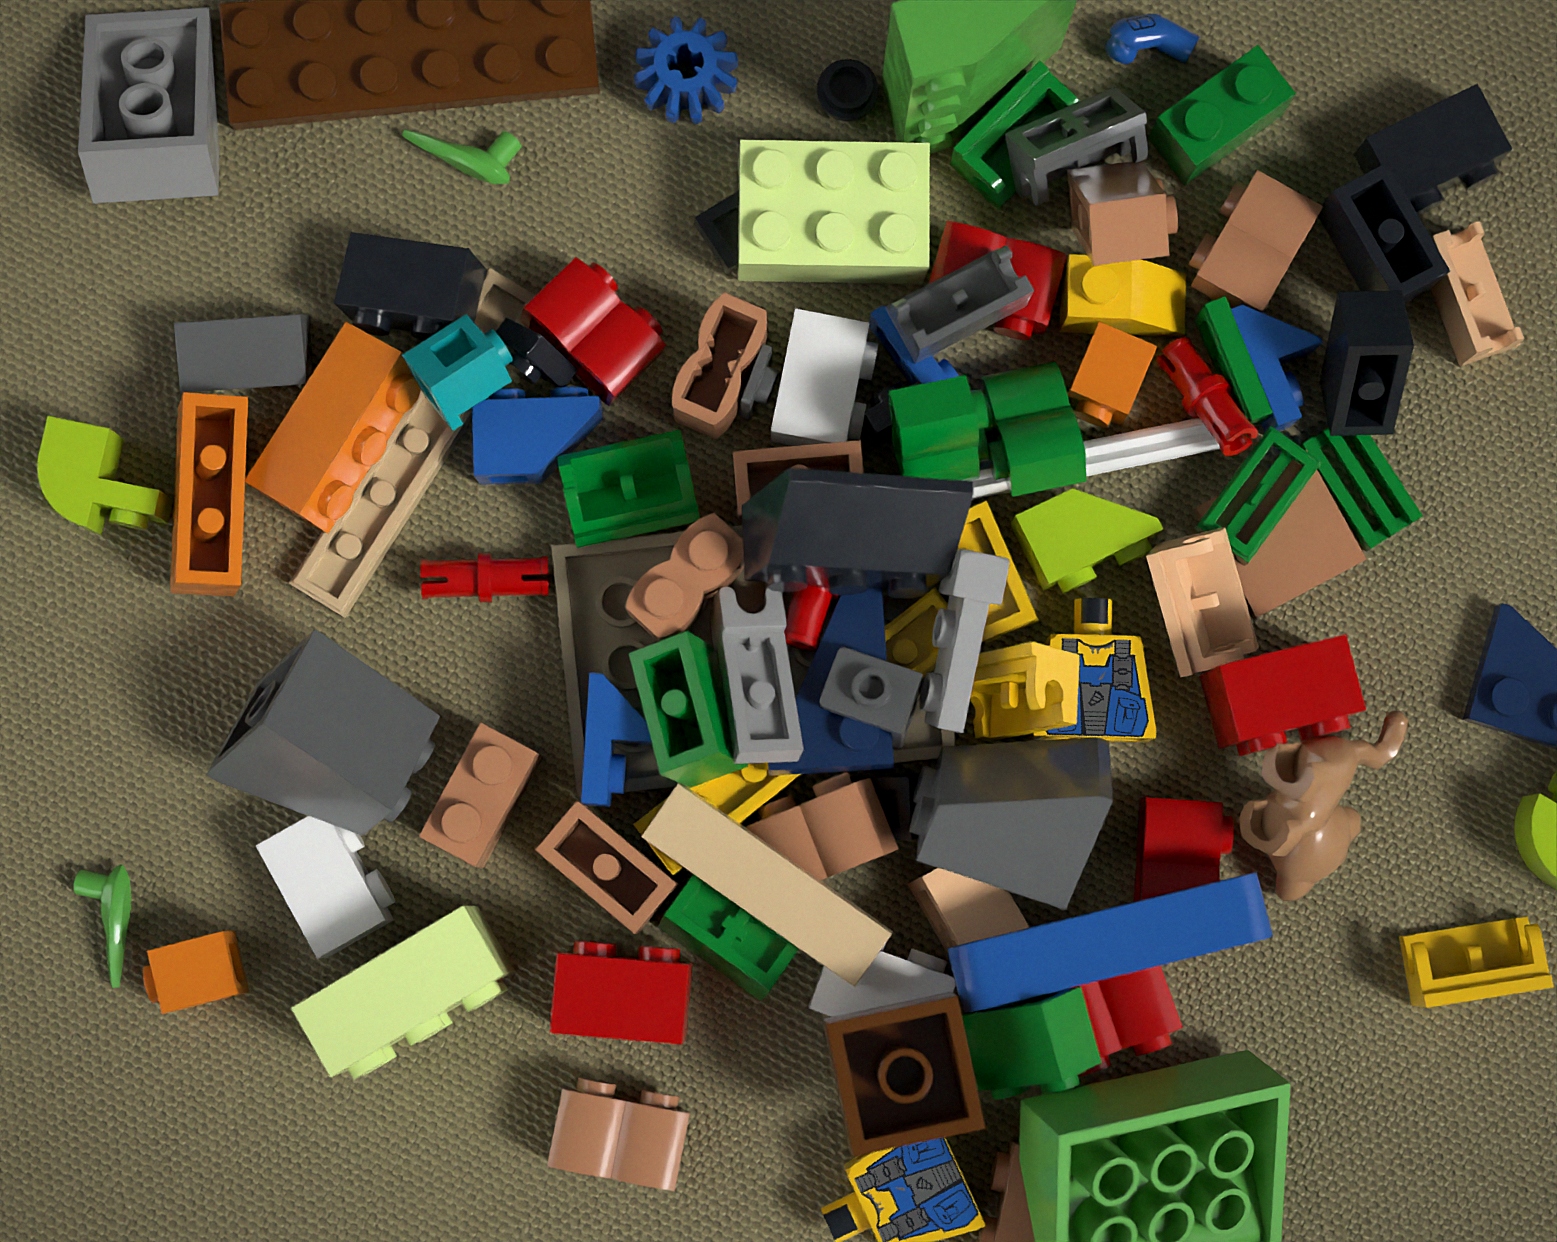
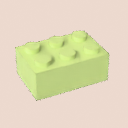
[738,140,930,284]
[291,906,516,1080]

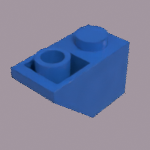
[472,387,603,485]

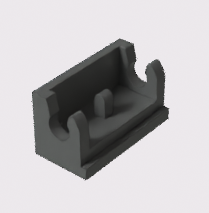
[1005,87,1148,206]
[886,246,1034,364]
[174,314,313,393]

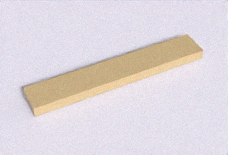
[289,268,536,618]

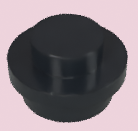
[817,59,879,122]

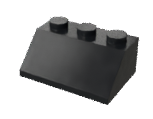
[742,468,974,599]

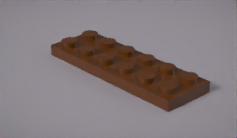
[219,0,600,130]

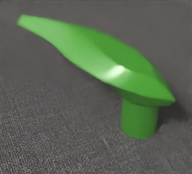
[402,129,522,184]
[74,864,131,988]

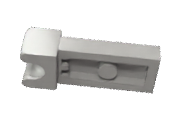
[919,549,1009,733]
[709,587,803,764]

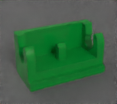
[950,60,1080,211]
[557,429,700,548]
[658,874,799,1001]

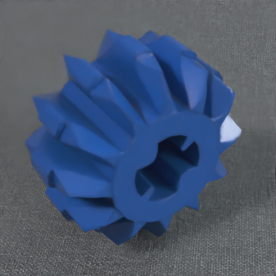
[634,16,738,125]

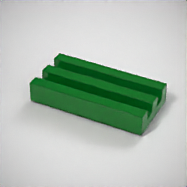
[1195,296,1273,426]
[1194,426,1322,566]
[1300,427,1423,552]

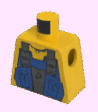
[1028,598,1156,742]
[820,1137,986,1242]

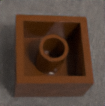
[823,992,985,1156]

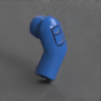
[1105,13,1200,64]

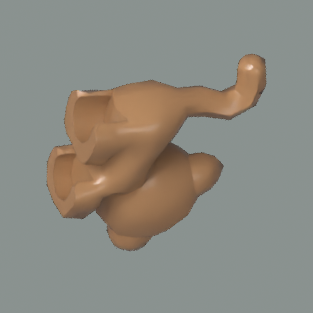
[1239,710,1408,901]

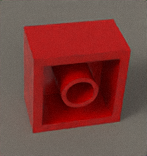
[1199,634,1366,757]
[550,940,693,1045]

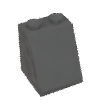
[206,629,440,835]
[910,737,1113,910]

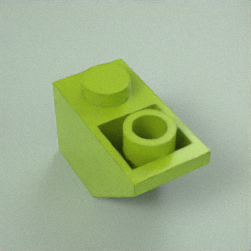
[1010,488,1163,594]

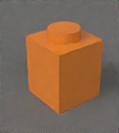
[1067,321,1157,428]
[143,930,250,1014]

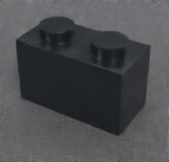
[1354,83,1512,216]
[1318,163,1450,304]
[334,232,487,341]
[1319,290,1414,436]

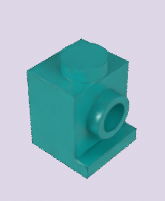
[402,314,513,431]

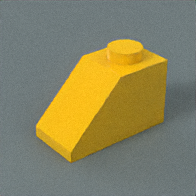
[1059,254,1186,337]

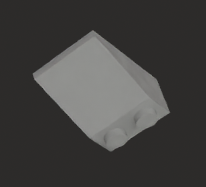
[78,8,219,203]

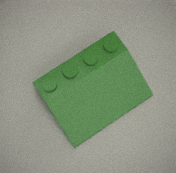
[881,0,1077,154]
[1019,1050,1291,1242]

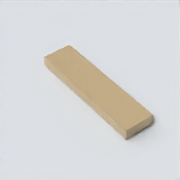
[641,783,893,987]

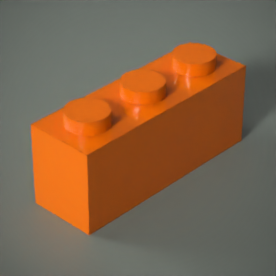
[245,322,421,534]
[170,392,248,597]

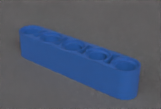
[947,872,1273,1013]

